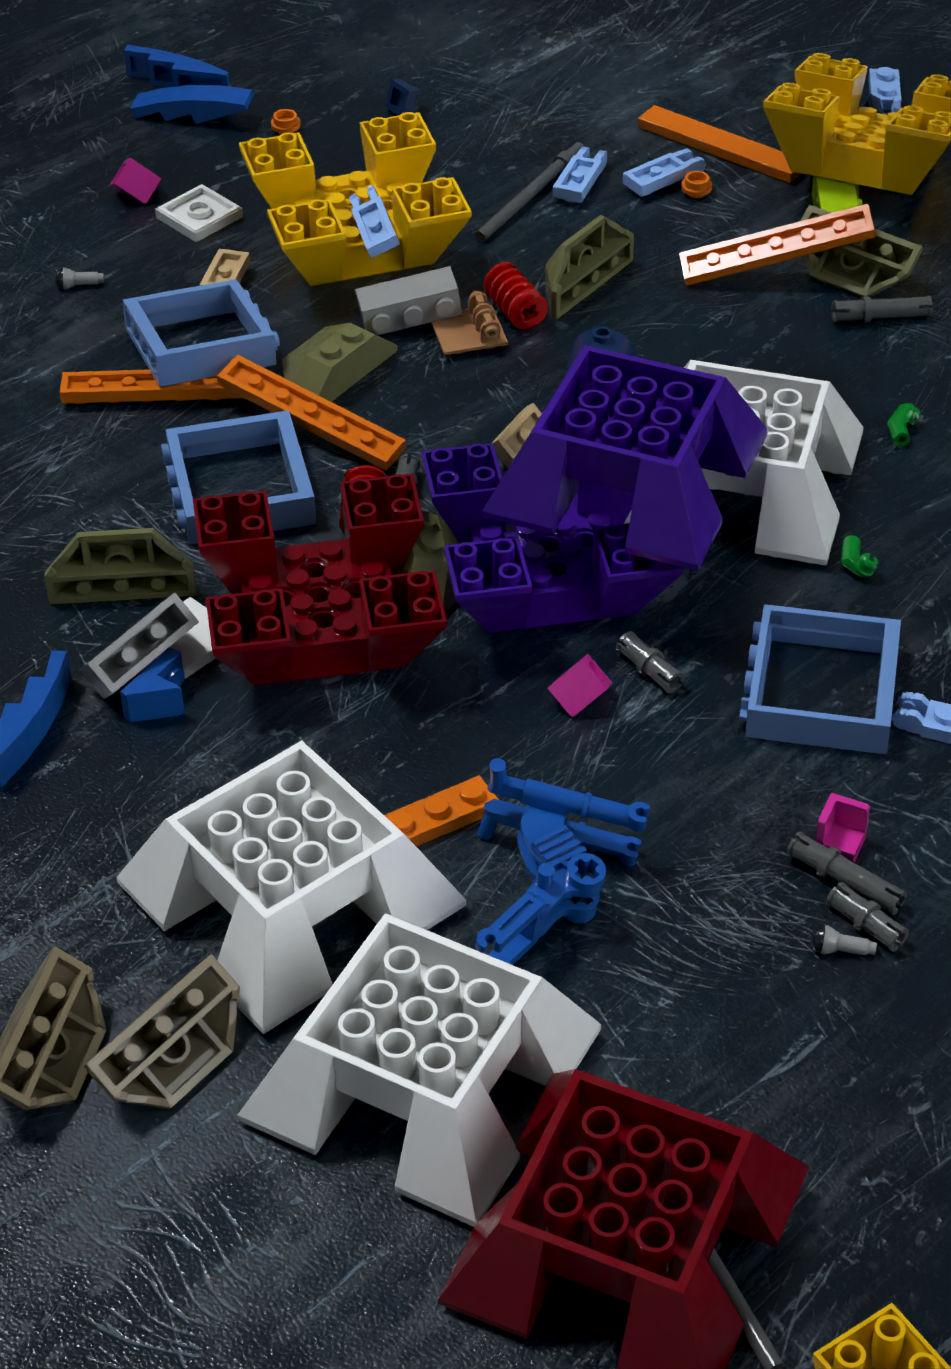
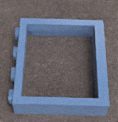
[123,279,280,387]
[161,410,317,545]
[739,604,901,754]

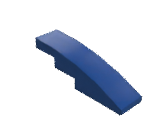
[124,45,230,87]
[130,85,254,124]
[0,650,72,787]

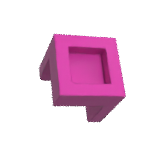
[109,158,161,204]
[547,654,612,716]
[815,793,870,863]

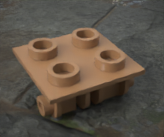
[431,291,508,355]

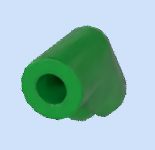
[887,403,920,447]
[841,535,878,578]

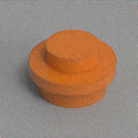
[271,109,300,134]
[681,171,712,198]

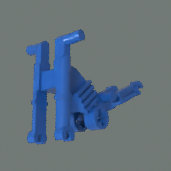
[475,758,650,965]

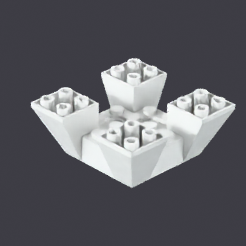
[623,360,864,566]
[117,741,466,1034]
[237,913,601,1227]

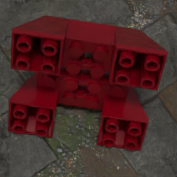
[193,473,447,686]
[438,1069,809,1369]

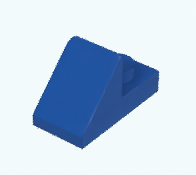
[120,647,185,722]

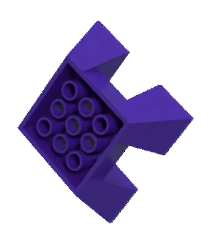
[482,345,768,571]
[421,443,684,633]

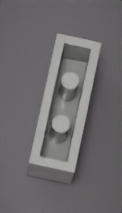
[355,266,463,335]
[79,593,199,699]

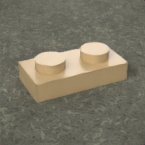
[200,249,250,286]
[492,403,542,468]

